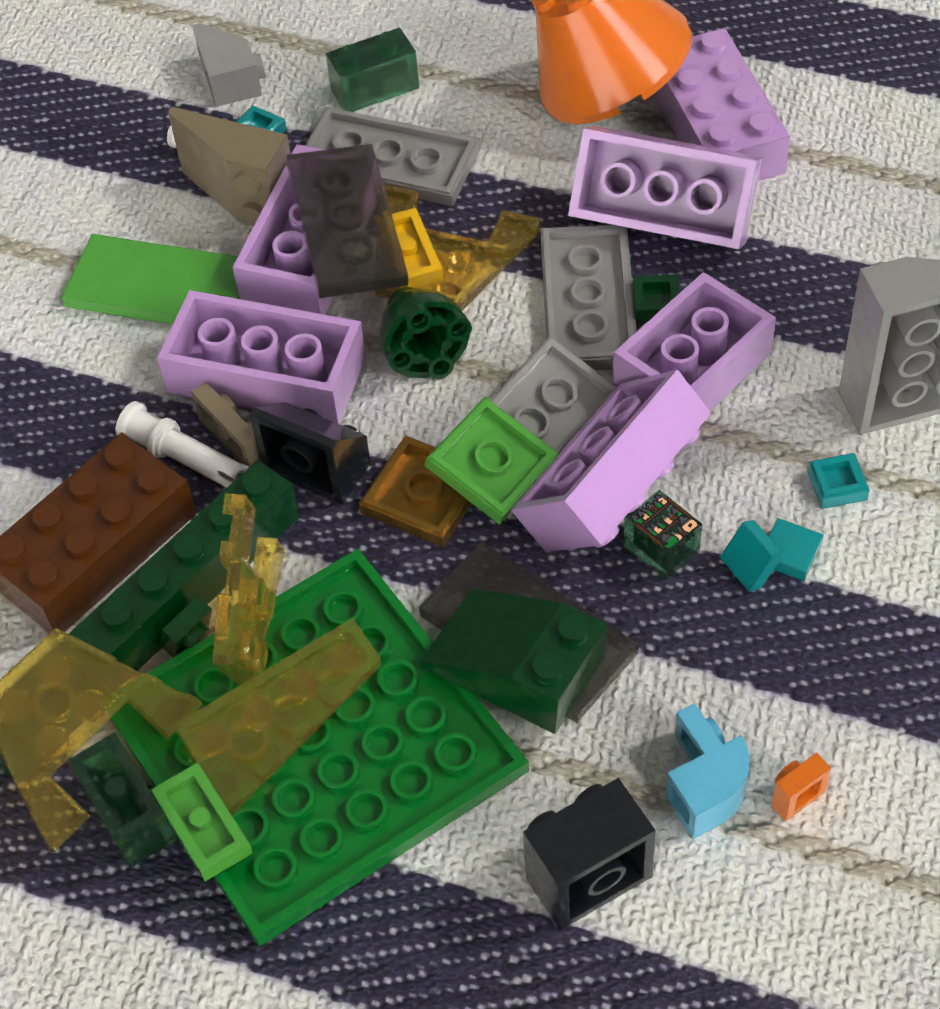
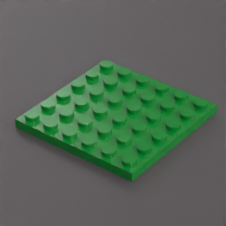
[100,549,529,947]

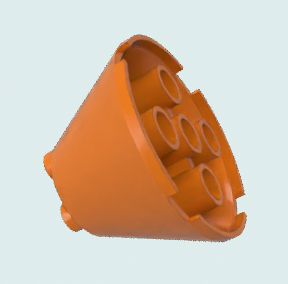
[532,0,692,124]

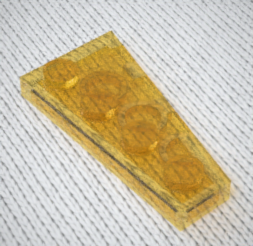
[174,618,381,815]

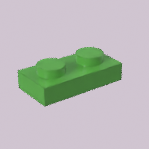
[151,762,253,882]

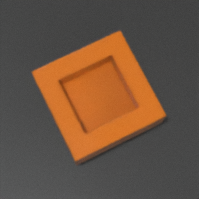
[772,752,831,822]

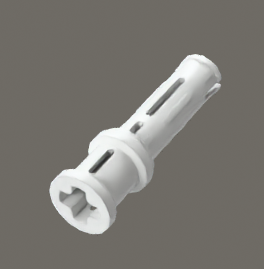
[115,401,249,488]

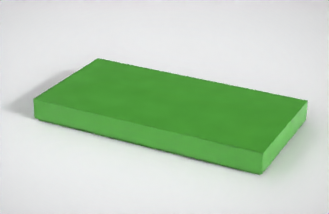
[61,234,240,324]

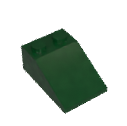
[420,589,608,734]

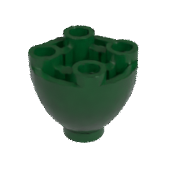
[379,287,472,379]

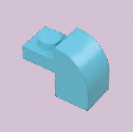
[666,703,750,839]

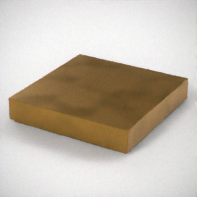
[359,435,472,548]

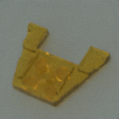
[374,184,540,311]
[213,493,285,686]
[0,628,203,854]

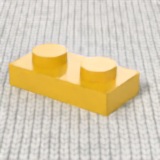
[374,208,444,288]

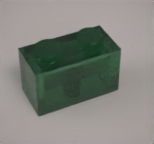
[325,27,420,112]
[68,732,177,867]

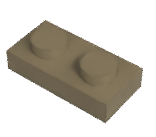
[191,382,261,467]

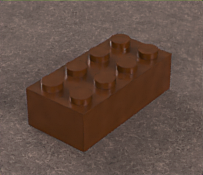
[0,432,197,639]

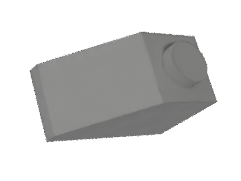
[192,23,266,107]

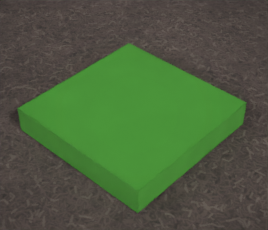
[424,396,559,525]

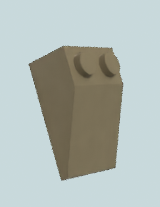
[168,106,291,226]

